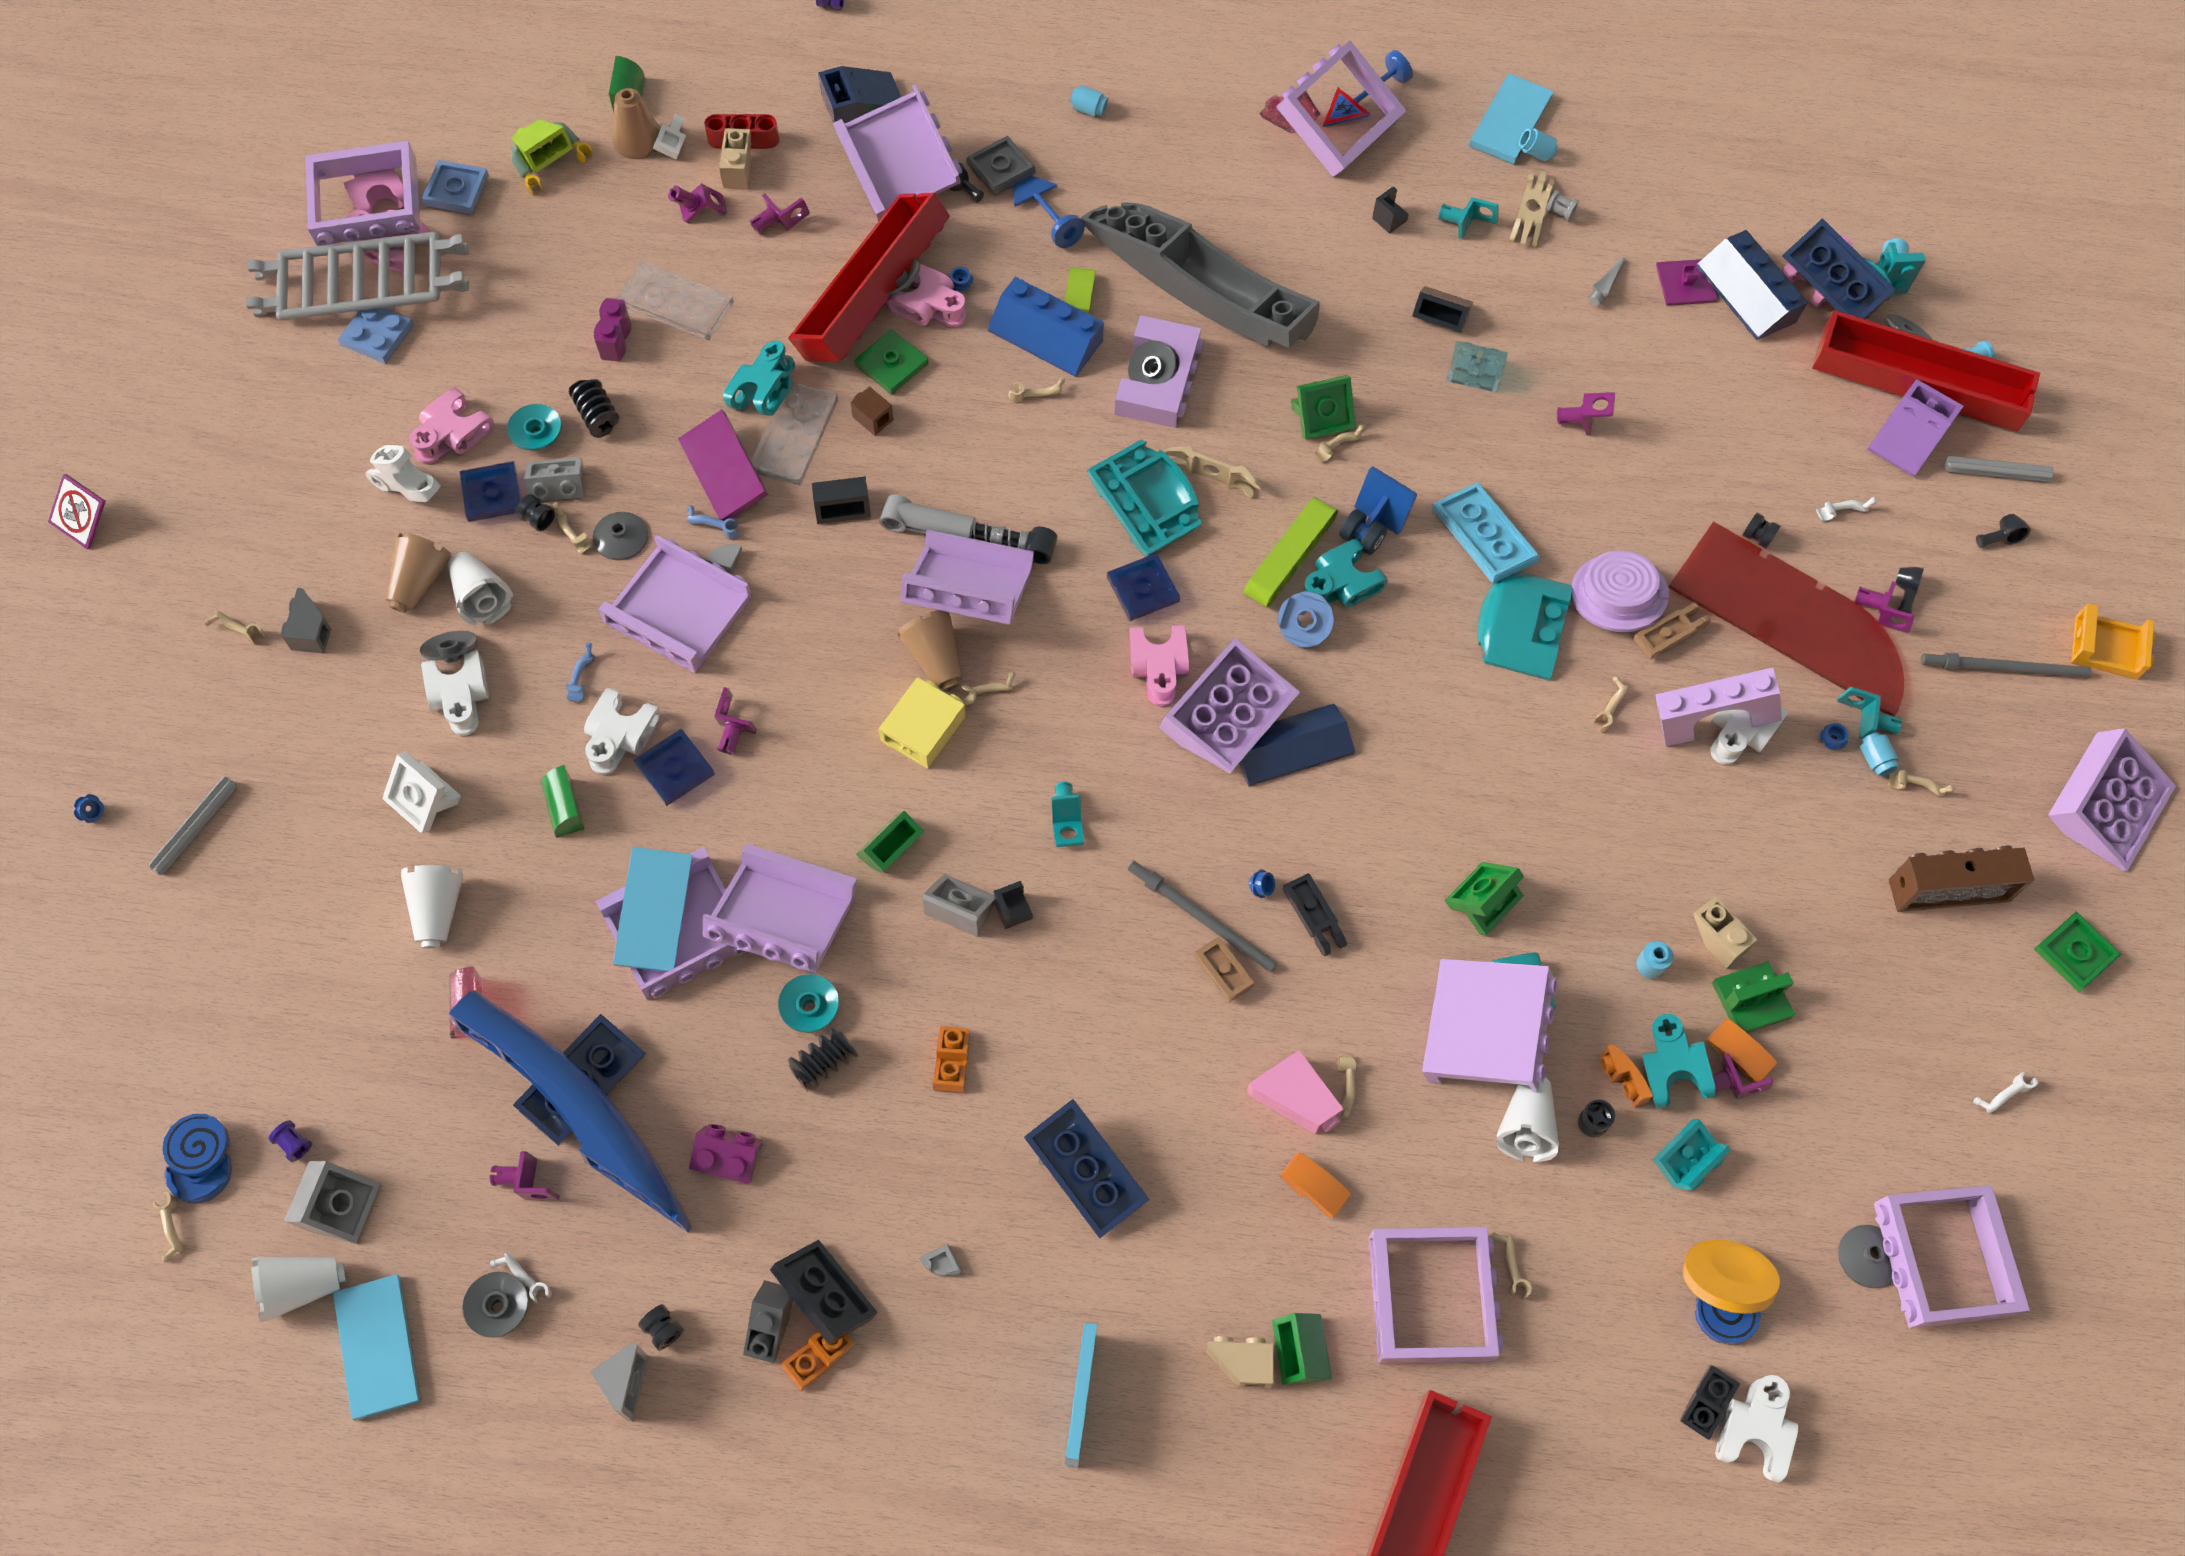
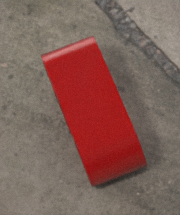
[704,114,780,149]

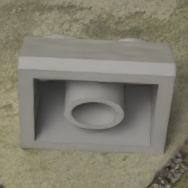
[284,1161,381,1244]

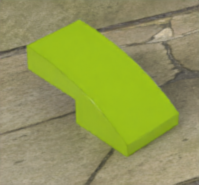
[1065,267,1096,314]

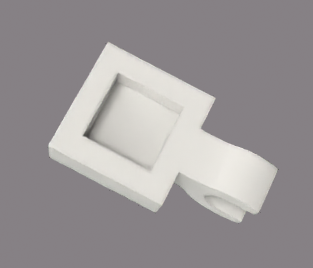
[653,113,686,160]

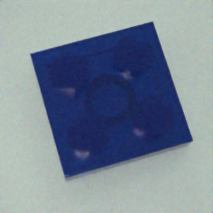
[460,461,521,522]
[1107,553,1180,621]
[633,728,715,806]

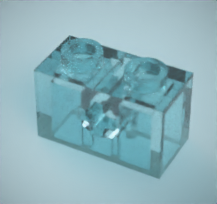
[1446,341,1508,393]

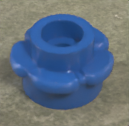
[949,267,973,291]
[1820,723,1849,750]
[74,794,104,823]
[1249,869,1275,898]

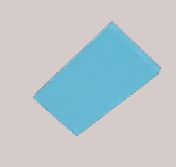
[1469,73,1553,164]
[1432,482,1540,584]
[613,847,693,972]
[333,1274,421,1421]
[1065,1323,1097,1468]

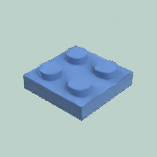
[422,160,489,214]
[338,308,414,364]

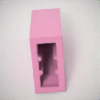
[1247,1050,1343,1134]

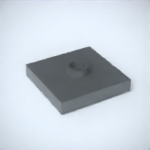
[966,135,1036,196]

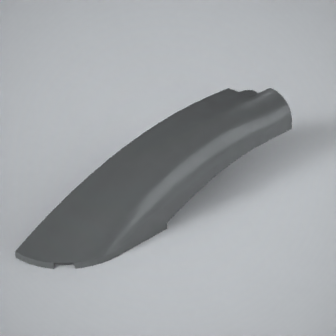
[1081,202,1320,348]

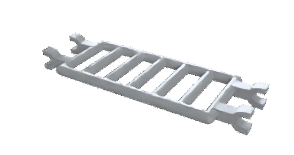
[246,232,469,320]

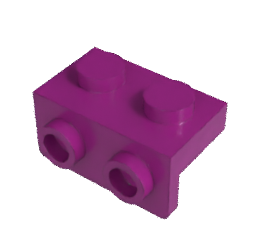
[689,1124,763,1184]

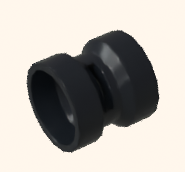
[516,494,555,532]
[1742,512,1781,549]
[1578,1099,1616,1138]
[638,1304,684,1351]

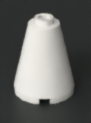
[448,552,513,625]
[401,865,463,949]
[1496,1078,1559,1162]
[251,1256,346,1322]

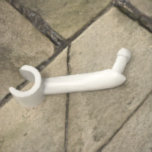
[1816,497,1877,522]
[1973,1072,2038,1113]
[490,1253,552,1303]

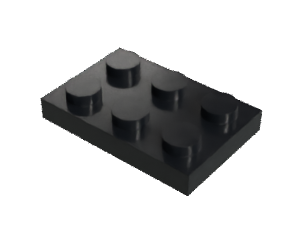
[770,1239,878,1345]

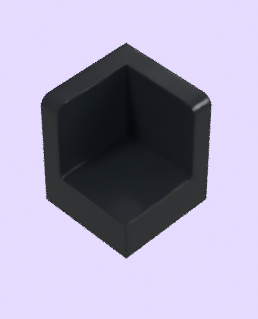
[1372,186,1409,234]
[994,881,1033,929]

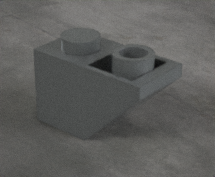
[281,588,331,654]
[743,1280,793,1363]

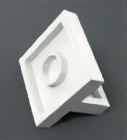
[382,752,461,833]

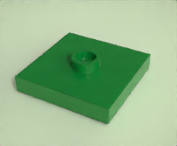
[854,329,929,395]
[2034,911,2122,992]

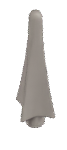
[1588,257,1625,306]

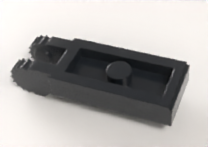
[1282,873,1347,957]

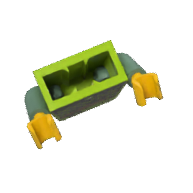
[511,119,592,195]

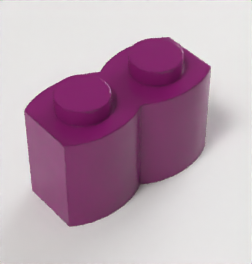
[594,298,631,361]

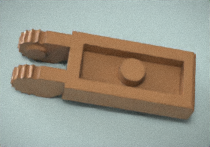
[1633,602,1711,660]

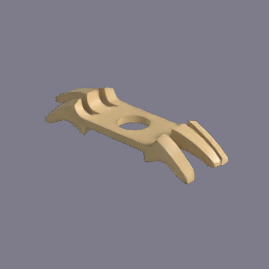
[1509,170,1555,248]
[1163,446,1261,499]

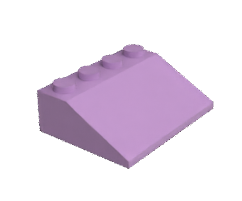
[1158,638,1300,773]
[2048,728,2176,871]

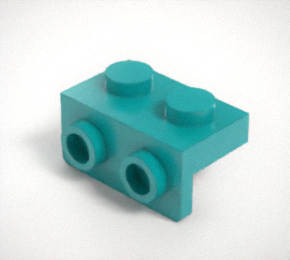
[1877,242,1926,295]
[1652,1119,1731,1191]

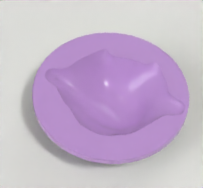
[1571,550,1669,632]

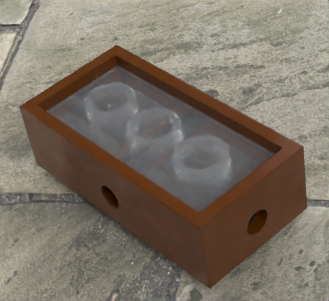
[1889,845,2035,912]

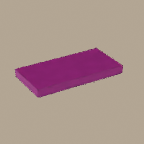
[678,409,769,521]

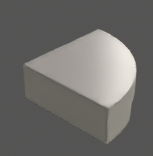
[705,544,743,573]
[920,1243,962,1277]

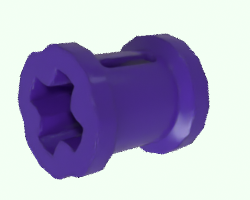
[269,1120,312,1162]

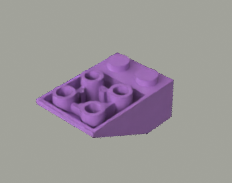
[1867,379,1963,477]

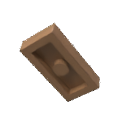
[1194,936,1254,1003]

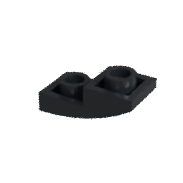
[1680,1365,1740,1440]

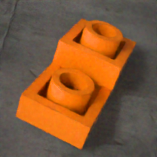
[1707,1019,1778,1083]
[933,1026,970,1093]
[1600,1044,1653,1108]
[1279,1152,1351,1218]
[781,1332,855,1391]

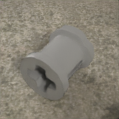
[1546,190,1579,221]

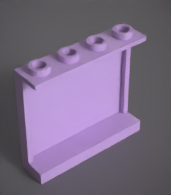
[833,84,962,221]
[900,530,1034,625]
[598,535,752,673]
[703,844,857,973]
[596,847,746,1000]
[1422,959,1557,1093]

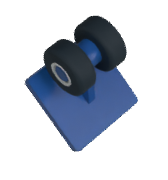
[1339,466,1417,555]

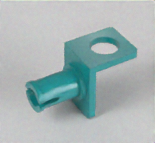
[1438,197,1499,239]
[1837,687,1902,739]
[1051,781,1084,847]

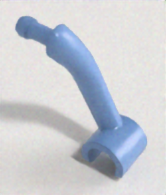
[687,506,739,540]
[566,643,594,702]

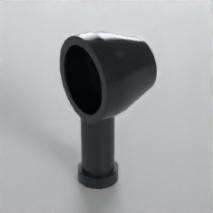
[949,162,984,203]
[1976,514,2031,548]
[1896,567,1924,614]

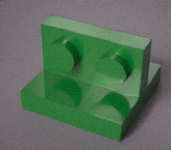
[1291,375,1356,440]
[1445,862,1524,935]
[1712,961,1795,1033]

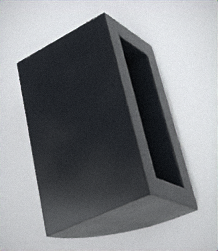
[1412,286,1473,333]
[812,476,871,524]

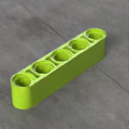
[1243,496,1338,608]

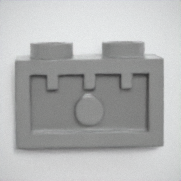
[524,457,584,501]

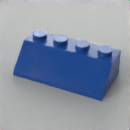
[988,276,1104,377]

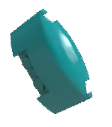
[1087,439,1201,557]
[1477,571,1572,681]

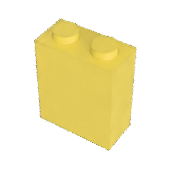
[879,677,966,769]

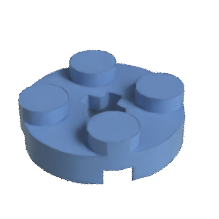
[1278,591,1334,647]

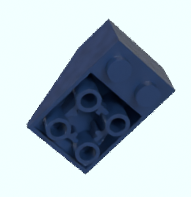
[818,66,901,124]

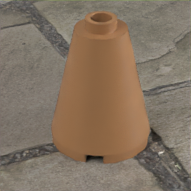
[612,88,661,159]
[386,532,451,613]
[898,610,962,692]

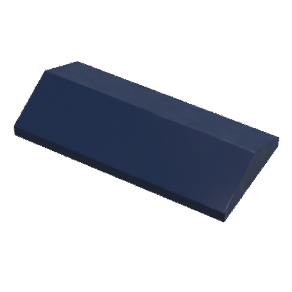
[1782,218,1896,319]
[1239,704,1355,787]
[513,1014,646,1146]
[1024,1098,1150,1238]

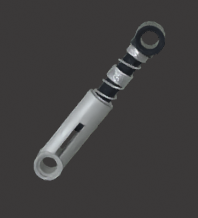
[879,495,1058,564]

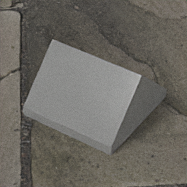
[922,874,995,937]
[590,1343,648,1422]

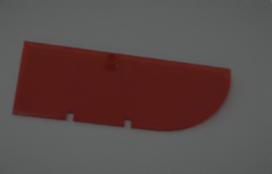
[1668,521,1904,717]

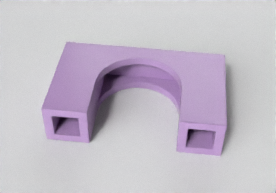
[1114,315,1204,428]
[1655,667,1782,747]

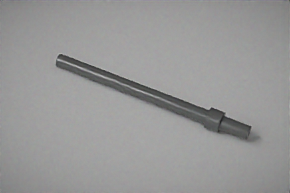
[1921,653,2091,678]
[1128,861,1277,973]

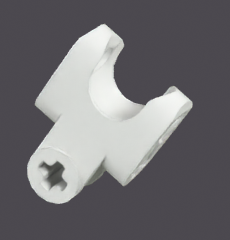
[366,445,441,502]
[421,650,489,736]
[584,688,660,775]
[1710,707,1788,765]
[1715,1375,1798,1483]

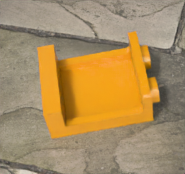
[2071,603,2156,680]

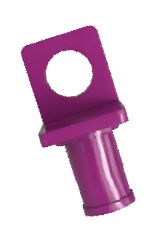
[668,183,727,223]
[749,193,810,234]
[1557,392,1615,435]
[1854,581,1915,633]
[714,687,757,755]
[1712,1053,1774,1099]
[489,1151,560,1201]

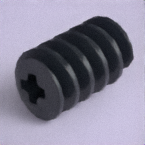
[568,379,620,438]
[788,1028,858,1092]

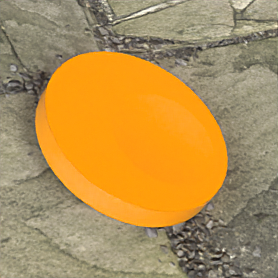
[1683,1239,1780,1314]

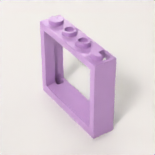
[1276,40,1406,177]
[305,141,420,246]
[1874,1185,2030,1329]
[1369,1227,1503,1364]

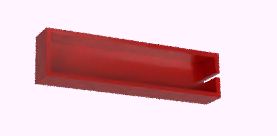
[788,192,950,362]
[1812,310,2040,432]
[1366,1390,1492,1556]

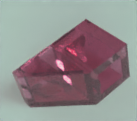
[1259,91,1320,133]

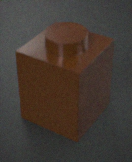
[850,386,894,436]

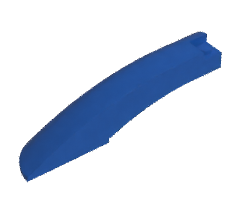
[448,990,692,1233]

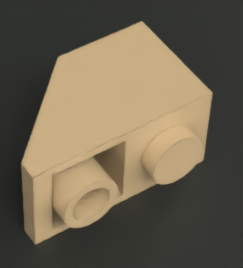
[719,128,751,189]
[1693,896,1757,969]
[1206,1336,1273,1389]

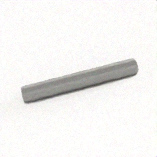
[1945,456,2054,482]
[148,777,237,875]

